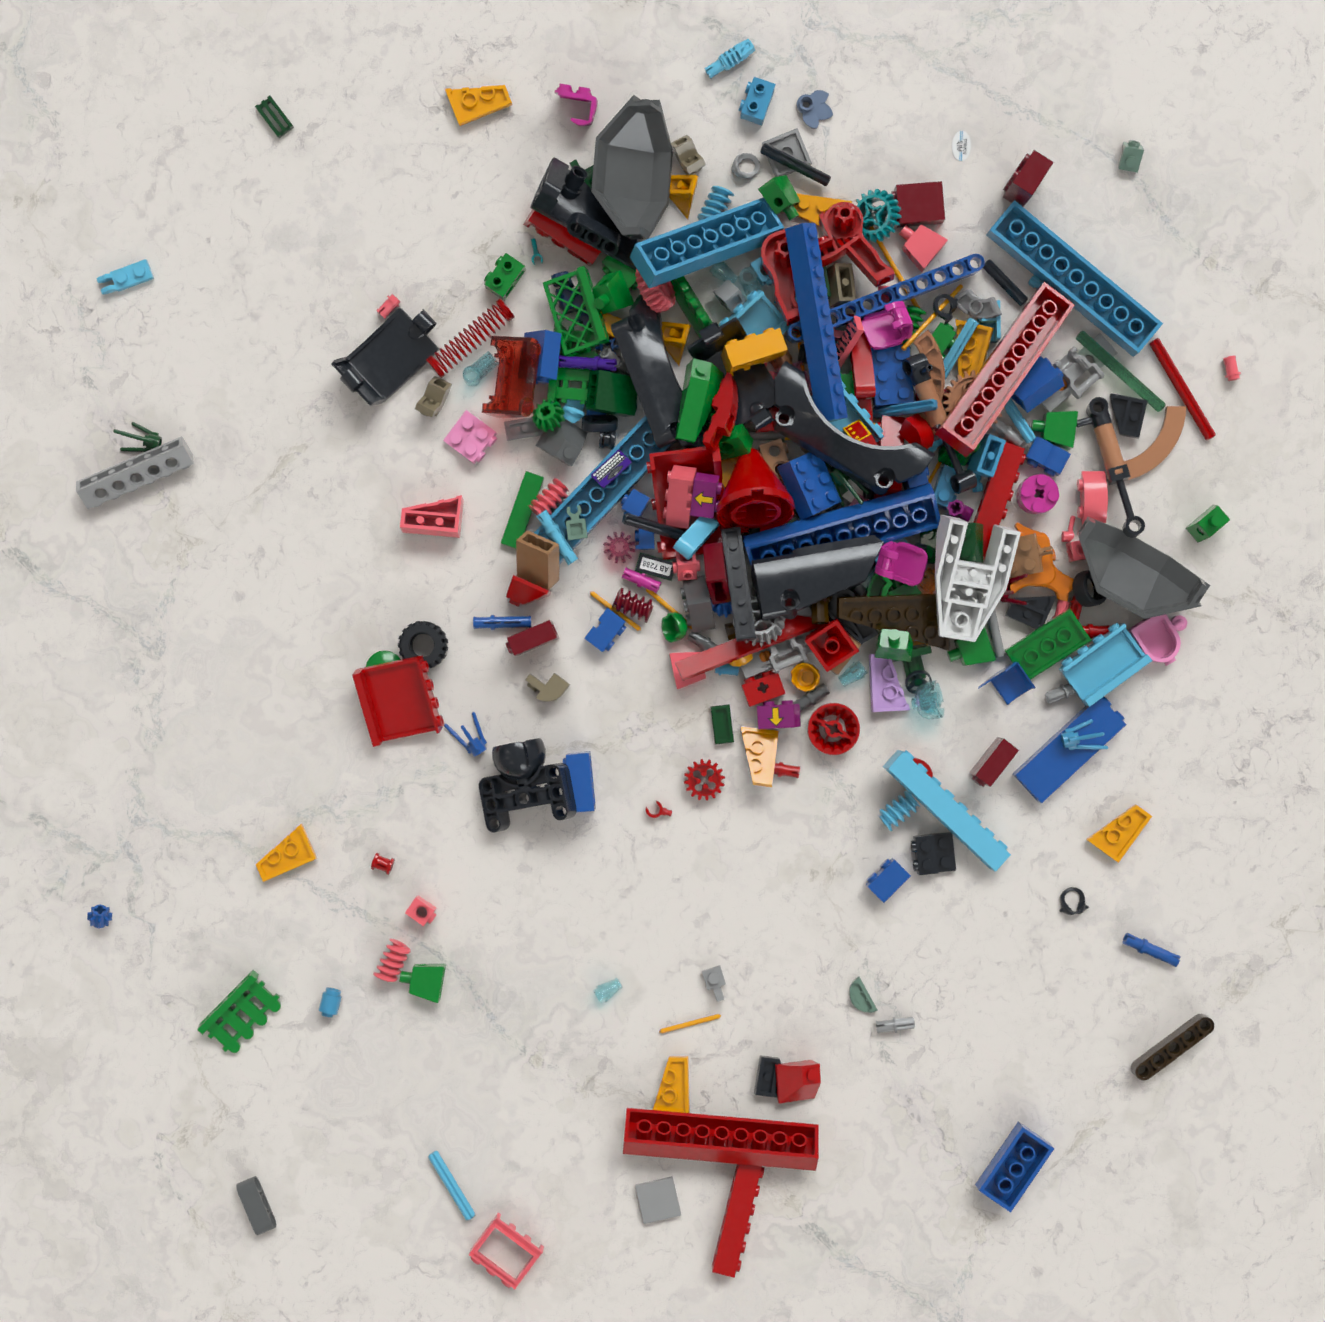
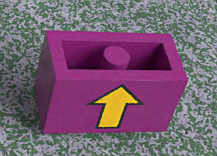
[690,472,722,519]
[757,700,801,729]

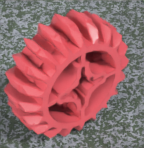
[635,269,676,313]

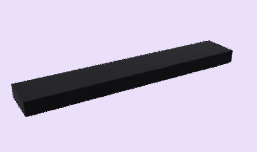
[721,526,756,642]

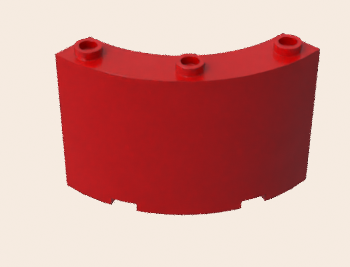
[646,445,725,560]

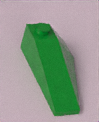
[676,358,724,443]

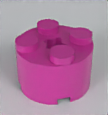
[1016,474,1059,514]

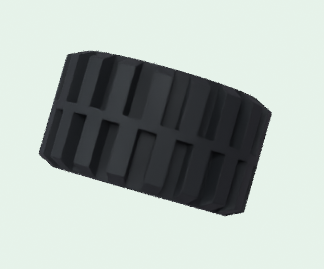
[398,621,448,668]

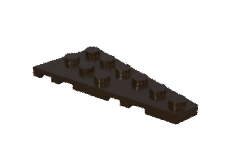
[837,593,950,651]

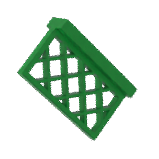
[543,266,610,356]

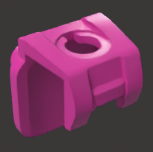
[554,84,598,127]
[862,301,913,350]
[874,541,928,586]

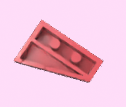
[663,465,697,529]
[400,495,464,538]

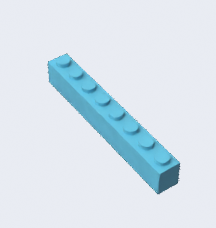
[882,750,1011,872]

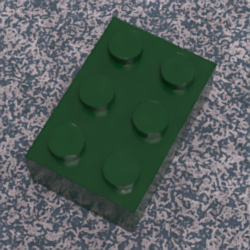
[920,523,983,564]

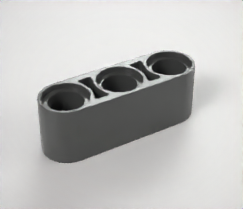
[236,1176,276,1235]

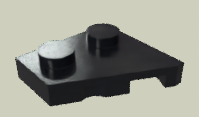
[1110,393,1148,439]
[1005,596,1056,629]
[754,1055,781,1098]

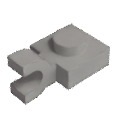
[702,965,726,1002]

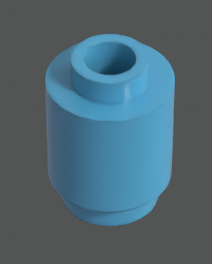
[319,987,342,1017]

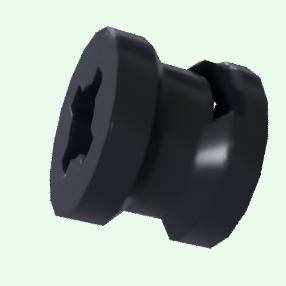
[599,431,616,450]

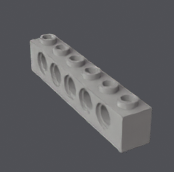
[76,436,194,509]

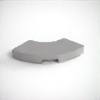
[954,289,1002,319]

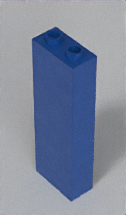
[1012,697,1126,803]

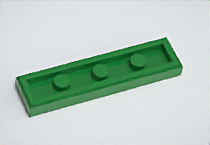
[501,471,544,549]

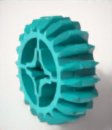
[856,189,902,243]

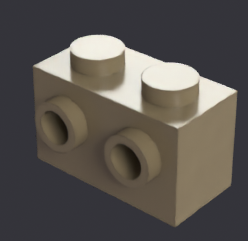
[827,263,856,308]

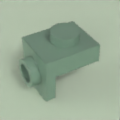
[1118,140,1144,173]

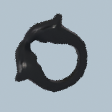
[933,293,958,324]
[1059,887,1089,915]

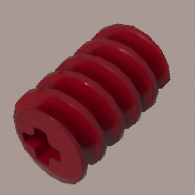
[611,588,654,623]

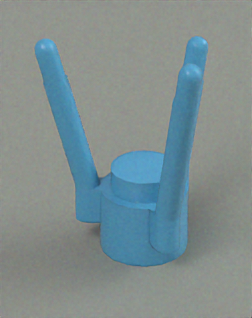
[1061,719,1108,750]

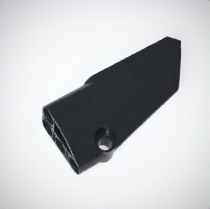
[530,157,638,270]
[751,535,884,621]

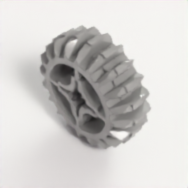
[733,596,785,647]

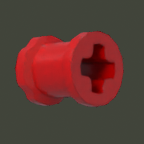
[371,853,395,875]

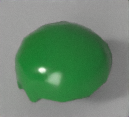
[661,612,688,643]

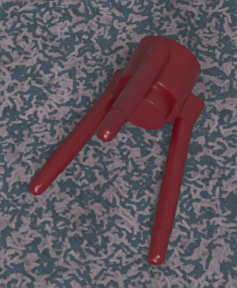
[1000,574,1028,605]

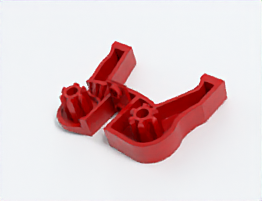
[761,202,895,326]

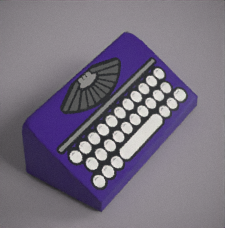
[591,449,632,490]

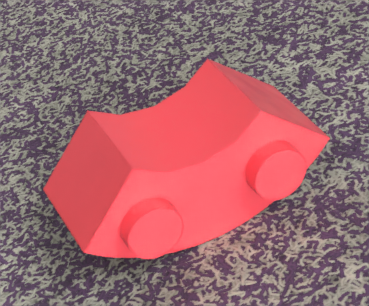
[1077,471,1108,525]

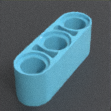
[673,517,720,560]

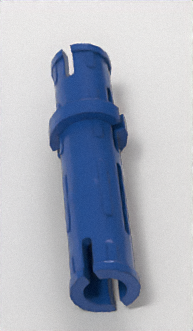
[473,615,531,630]
[1122,933,1181,967]

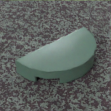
[849,976,878,1013]

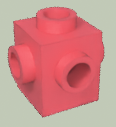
[672,551,700,581]

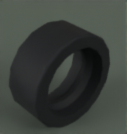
[1072,570,1107,607]

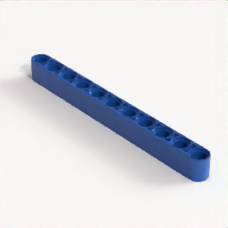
[786,253,985,344]

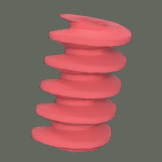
[528,478,569,515]
[373,939,411,982]

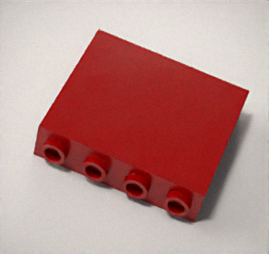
[352,655,444,747]

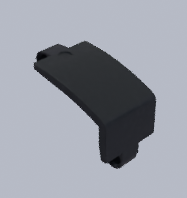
[331,308,439,406]
[687,317,775,430]

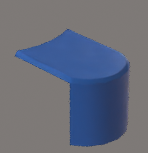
[978,662,1036,705]

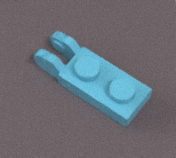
[96,259,154,295]

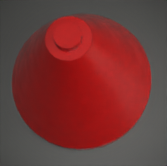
[716,447,795,533]

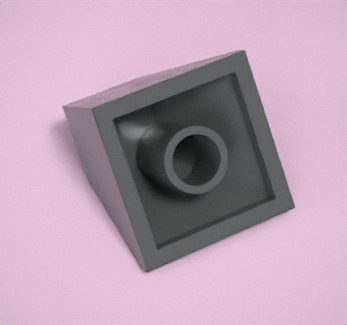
[535,418,588,466]

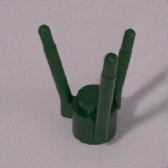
[113,422,162,452]
[829,469,870,507]

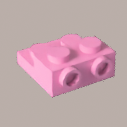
[443,410,497,464]

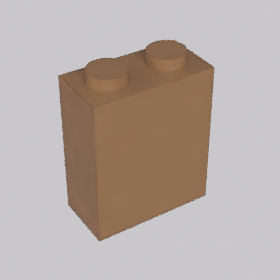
[516,530,559,590]

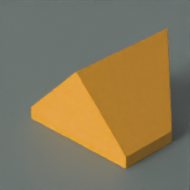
[669,175,698,219]
[662,321,691,366]

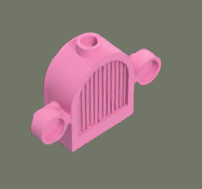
[1128,614,1187,666]

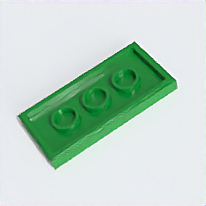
[1004,608,1092,680]

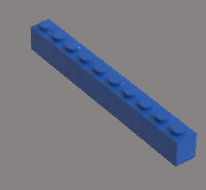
[785,223,848,422]

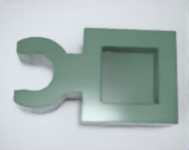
[566,505,588,541]

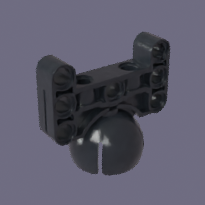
[479,738,577,833]

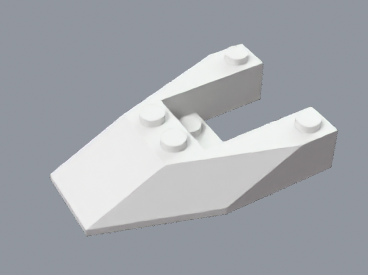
[935,515,1021,642]

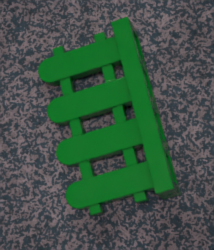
[671,276,713,339]
[547,324,599,405]
[197,970,281,1053]

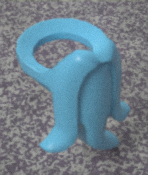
[562,400,587,424]

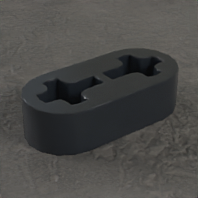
[581,414,618,432]

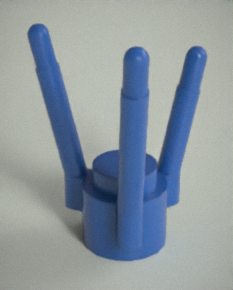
[444,712,487,757]

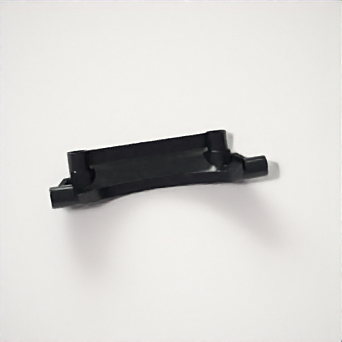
[611,294,706,449]
[773,361,935,495]

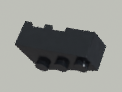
[828,589,879,644]

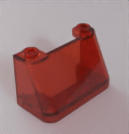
[481,336,541,418]

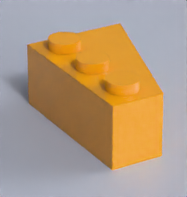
[721,328,788,376]

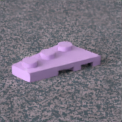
[869,654,910,712]

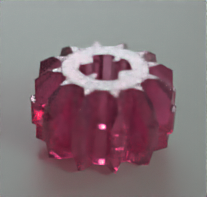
[603,531,636,564]

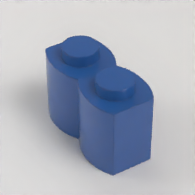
[1025,436,1071,477]

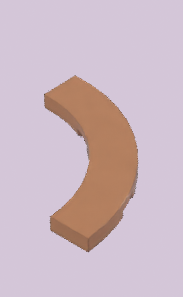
[913,330,945,424]
[1124,406,1186,481]

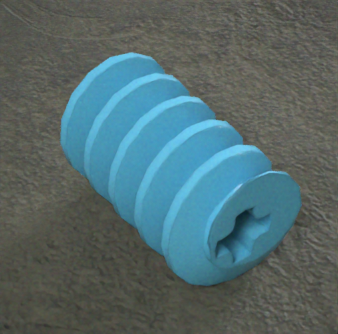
[697,186,734,221]
[878,790,921,831]

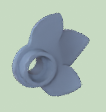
[797,90,833,129]

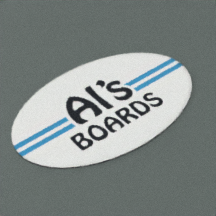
[952,131,971,161]

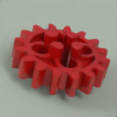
[684,759,725,801]

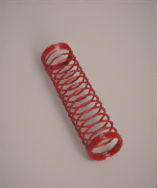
[426,299,515,378]

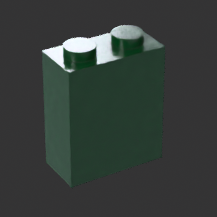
[586,370,637,417]

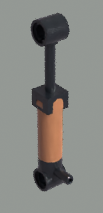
[902,353,977,494]
[1076,397,1145,538]

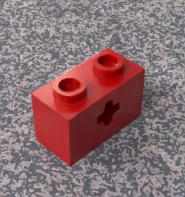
[741,670,786,707]

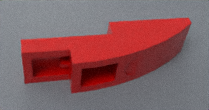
[703,372,738,452]

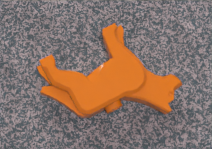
[1007,522,1073,601]

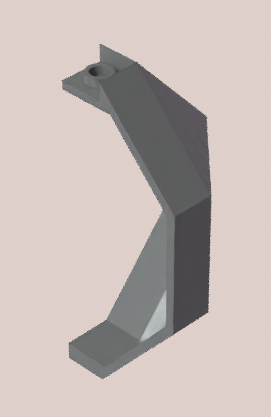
[591,95,673,240]
[1078,517,1210,619]

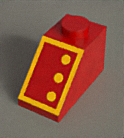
[842,419,877,445]

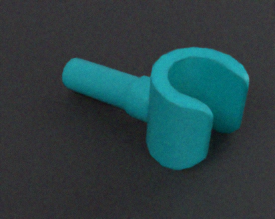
[531,238,543,265]

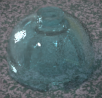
[911,680,944,719]

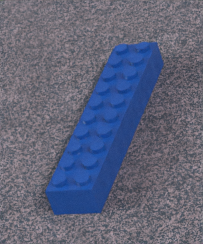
[743,483,940,565]

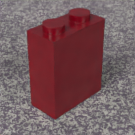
[891,181,945,228]
[703,542,731,605]
[505,620,559,656]
[969,737,1019,787]

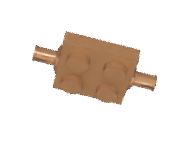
[1009,533,1053,578]

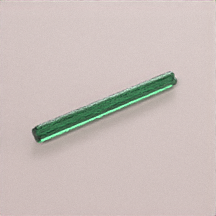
[1076,331,1166,412]

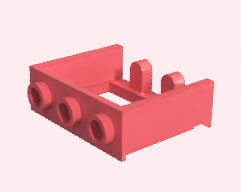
[469,1213,544,1289]

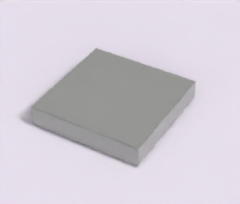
[762,128,812,177]
[635,1176,681,1224]

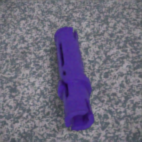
[558,355,617,371]

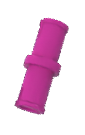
[622,567,661,593]

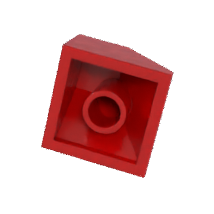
[506,575,551,607]
[805,619,859,672]
[775,1060,821,1104]

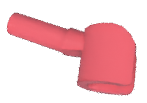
[1061,516,1076,542]

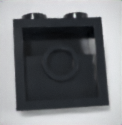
[911,832,956,875]

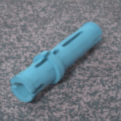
[536,510,578,565]

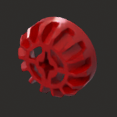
[807,703,860,755]

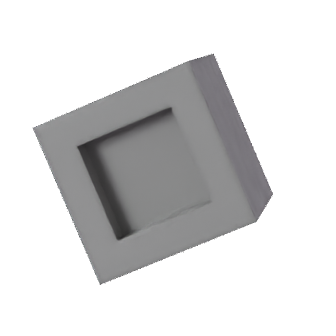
[713,280,746,314]

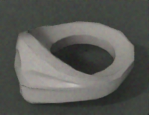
[731,153,760,178]

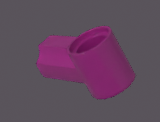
[947,499,974,522]

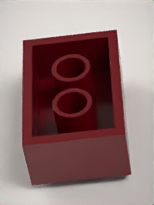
[1003,150,1054,207]

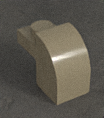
[671,135,706,175]
[415,376,452,417]
[525,673,571,702]

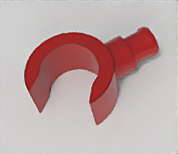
[646,800,672,818]

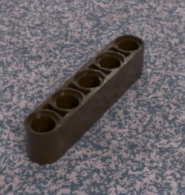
[1131,1014,1214,1081]

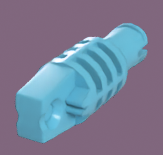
[704,39,755,79]

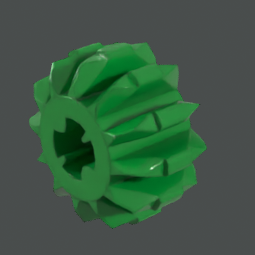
[532,398,565,432]

